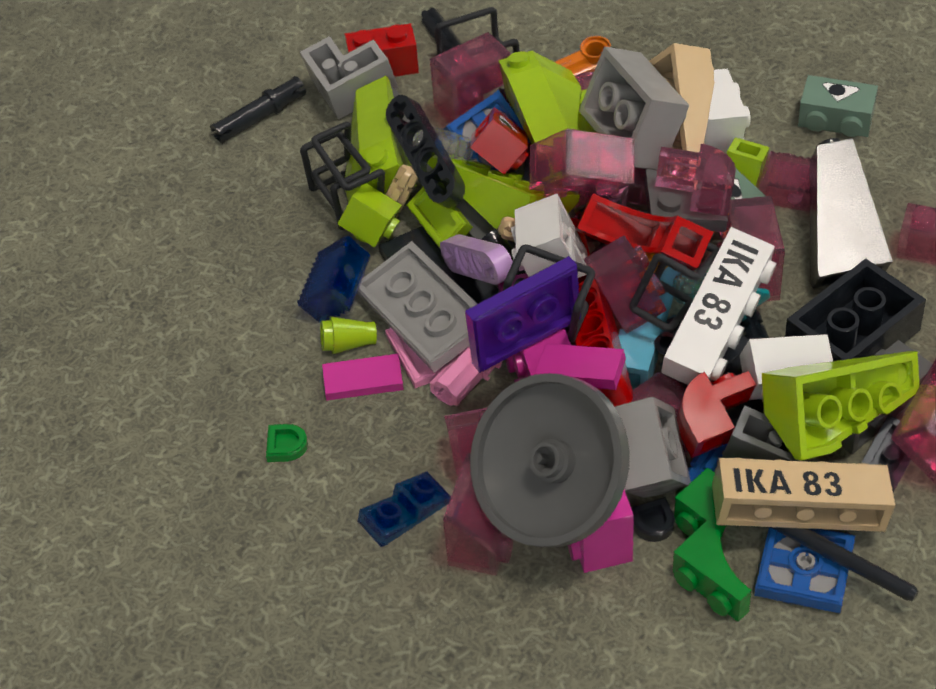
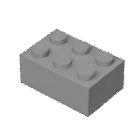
[579,47,690,170]

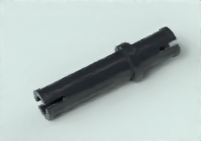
[210,76,306,144]

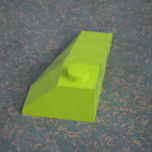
[498,51,582,163]
[345,76,417,203]
[427,154,580,229]
[761,351,920,461]

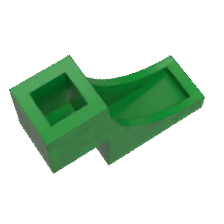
[673,467,751,622]

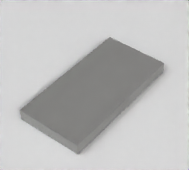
[353,241,477,373]

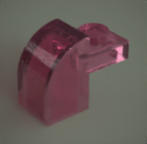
[655,144,736,217]

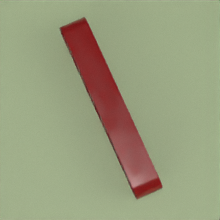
[570,218,633,407]

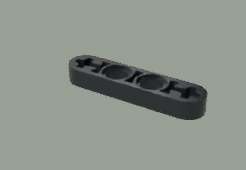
[386,95,465,208]

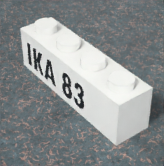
[661,227,777,385]

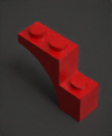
[575,193,714,271]

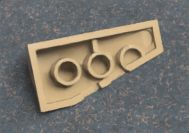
[649,43,714,184]

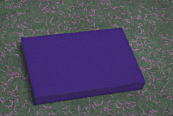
[465,256,581,373]

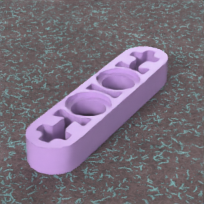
[440,234,513,285]

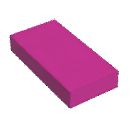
[535,343,626,390]
[322,353,404,401]

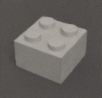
[615,397,691,498]

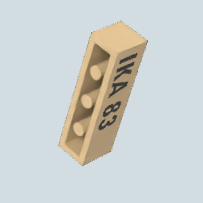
[712,458,895,532]

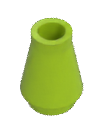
[320,316,377,354]

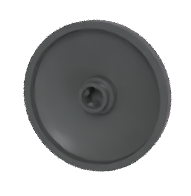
[470,373,630,547]

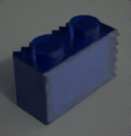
[297,236,370,323]

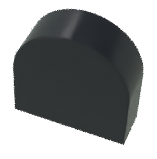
[631,497,675,542]

